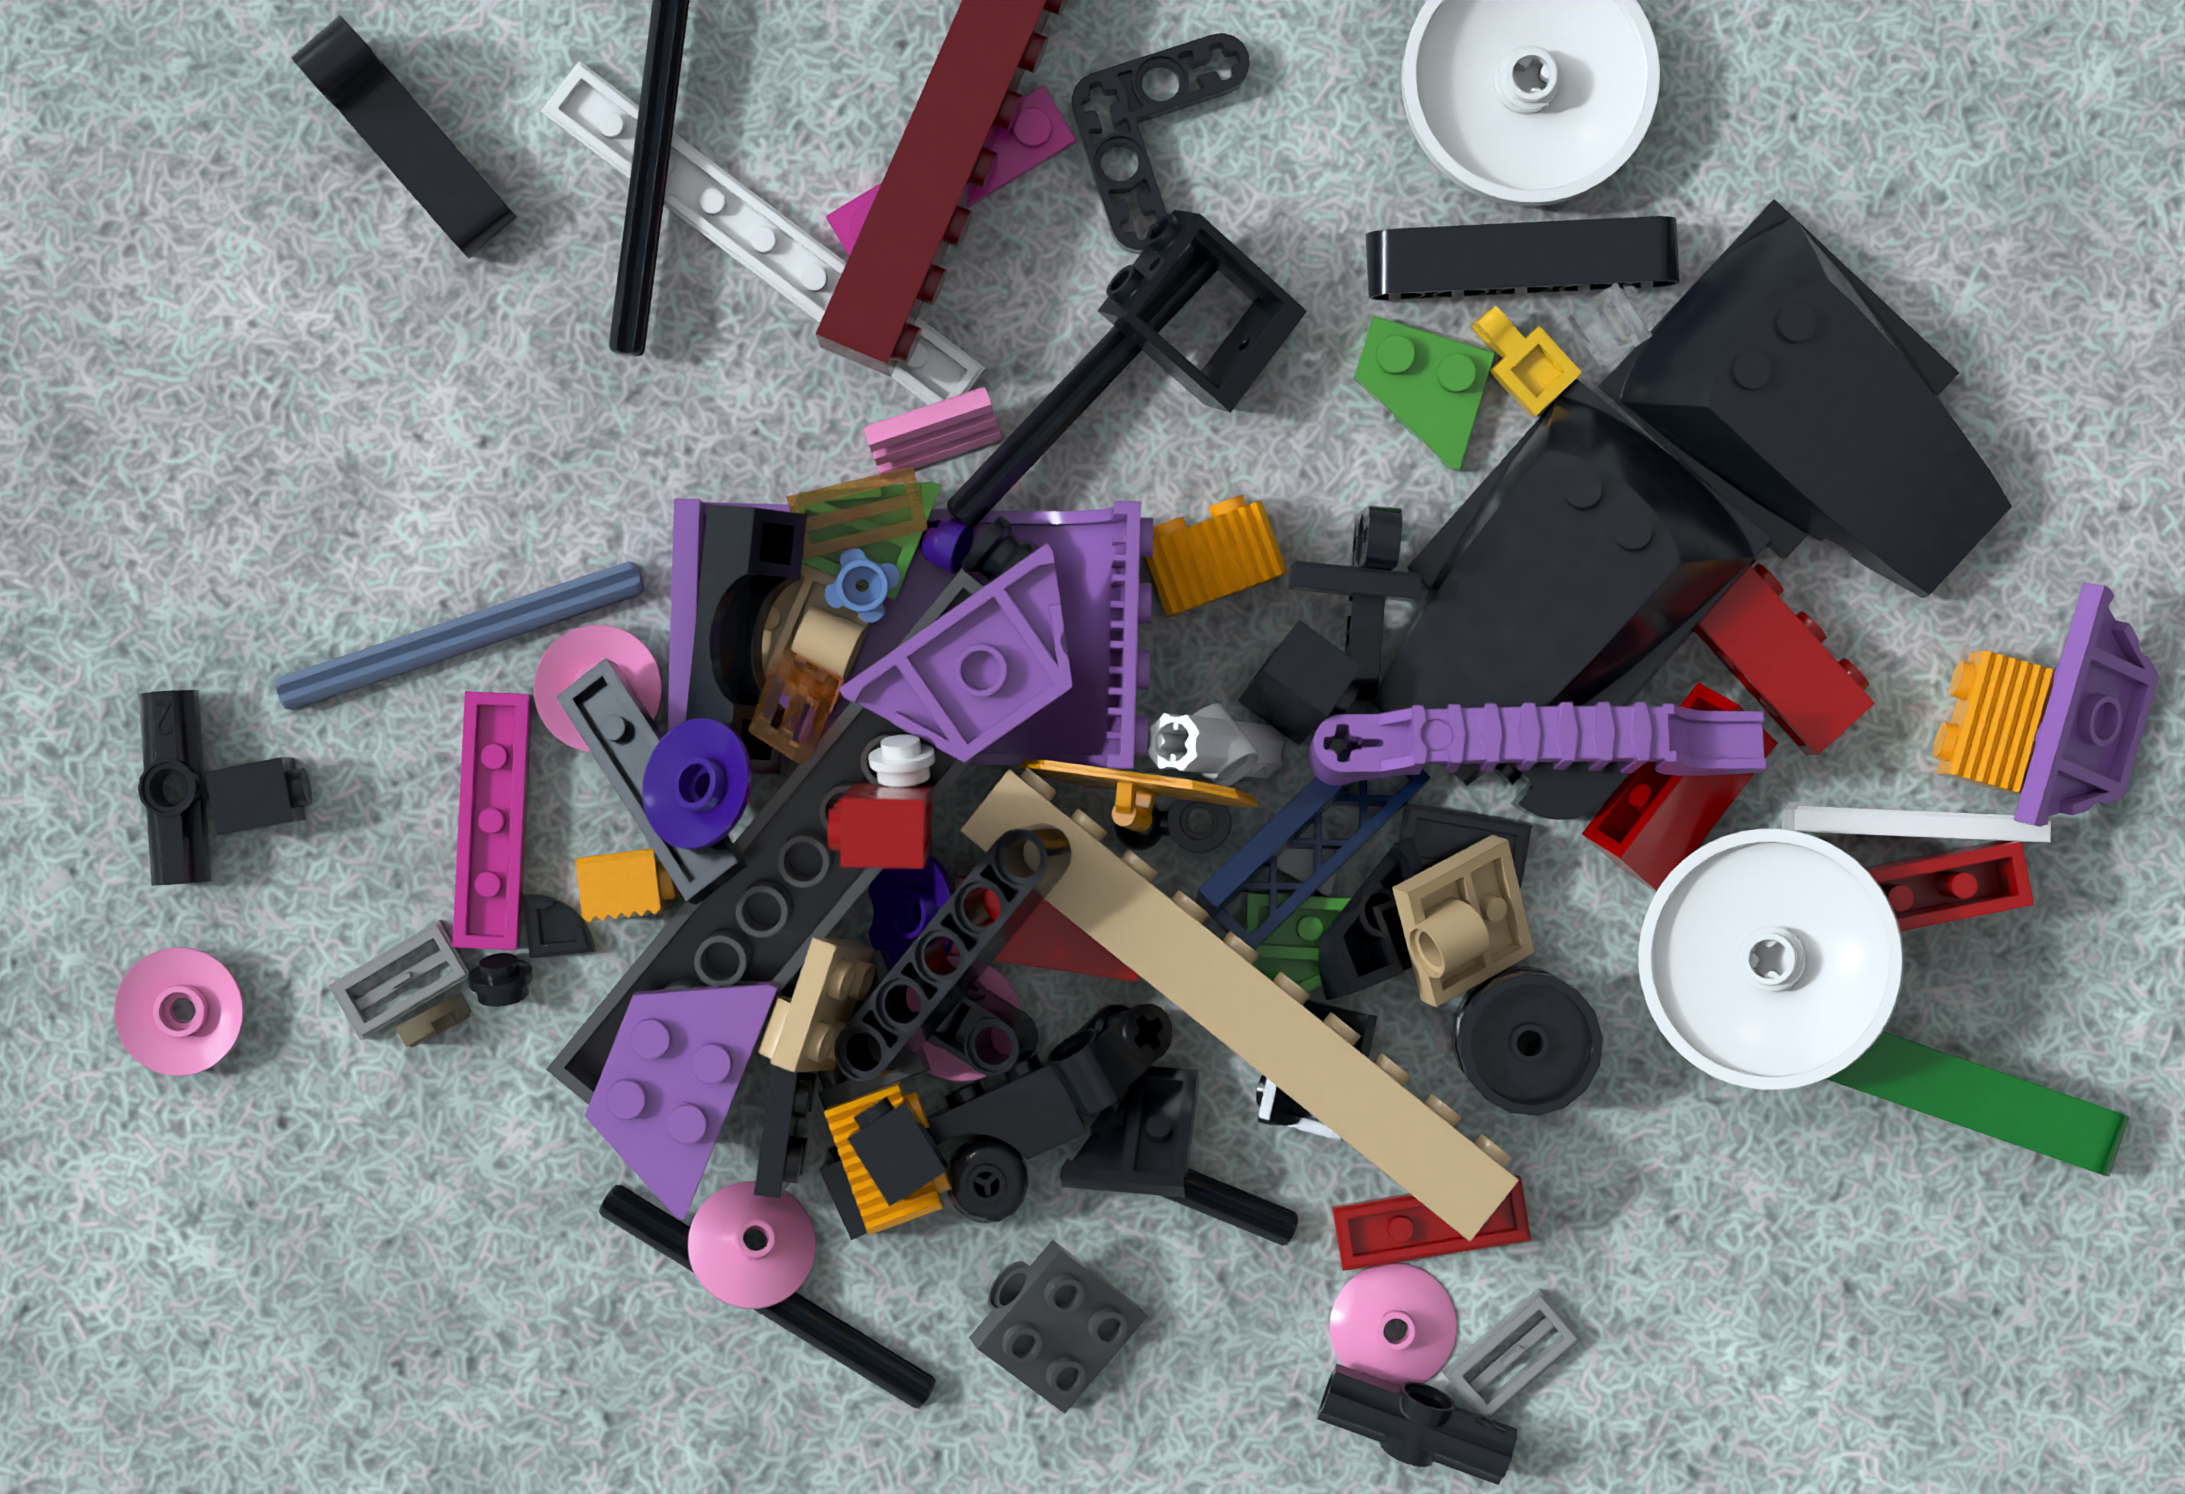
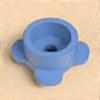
[825,548,900,623]

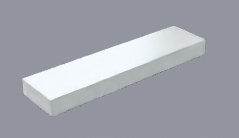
[1782,806,2051,843]

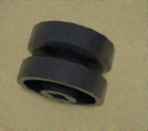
[1451,966,1603,1116]

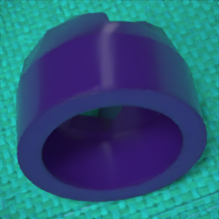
[919,517,973,573]

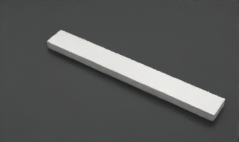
[541,61,986,405]

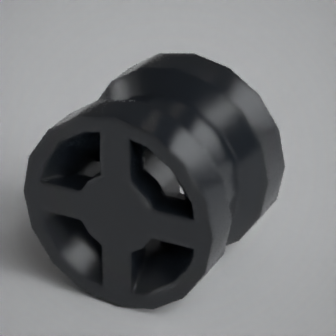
[960,515,1040,583]

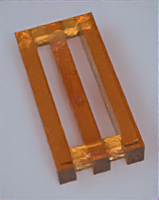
[786,466,928,560]
[748,647,839,766]

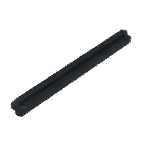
[609,0,690,356]
[947,245,1217,528]
[599,1185,935,1409]

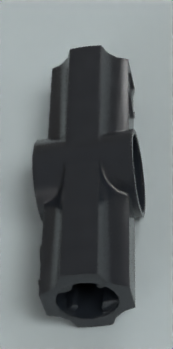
[138,690,211,886]
[1317,1363,1517,1485]

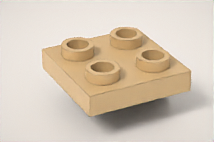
[762,563,871,714]
[1392,835,1535,1007]
[757,937,875,1072]

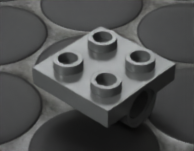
[969,1240,1148,1414]

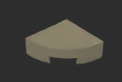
[395,992,472,1048]

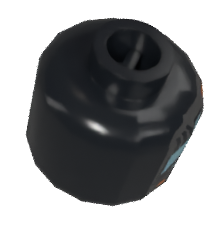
[946,1136,1029,1224]

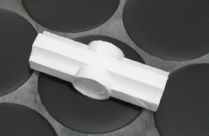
[1147,703,1285,787]

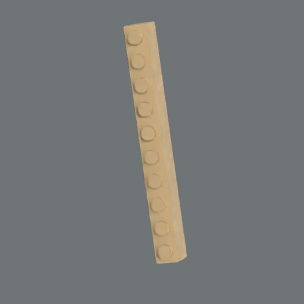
[960,768,1519,1241]

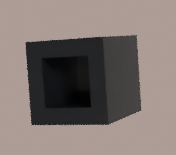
[205,757,312,835]
[847,1096,948,1207]

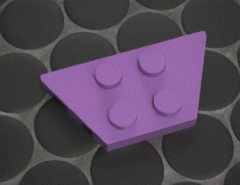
[838,543,1073,762]
[2014,583,2160,827]
[585,981,780,1220]

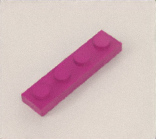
[826,85,1076,256]
[452,691,533,950]

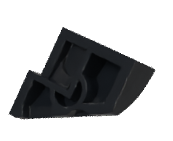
[1318,837,1424,1000]

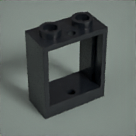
[1098,209,1307,413]

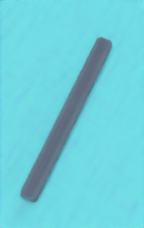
[276,561,644,710]

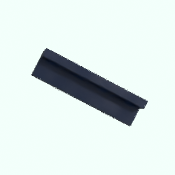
[1195,749,1431,950]

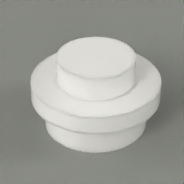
[869,734,935,787]

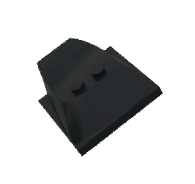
[1598,199,2012,598]
[1370,378,1772,786]

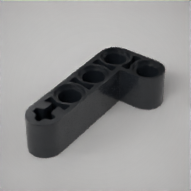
[291,15,517,259]

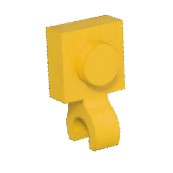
[1470,306,1582,418]

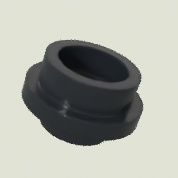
[468,953,533,1007]

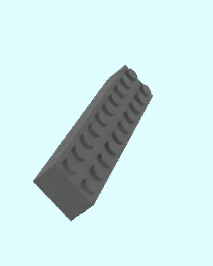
[546,568,985,1105]

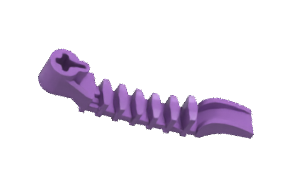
[1308,702,1767,786]

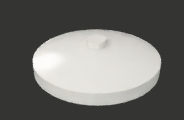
[1401,0,1660,207]
[1638,829,1904,1090]

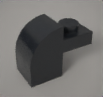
[1493,762,1630,820]

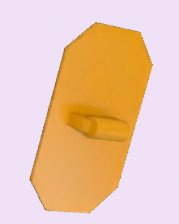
[1018,760,1258,832]

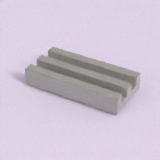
[328,920,471,1040]
[1442,1289,1581,1419]

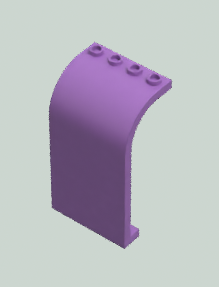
[667,498,1153,769]

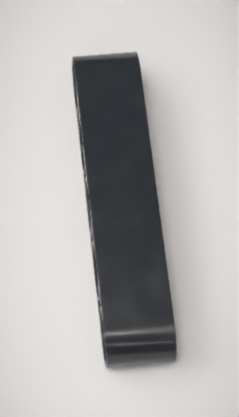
[1365,216,1680,300]
[834,823,1072,1082]

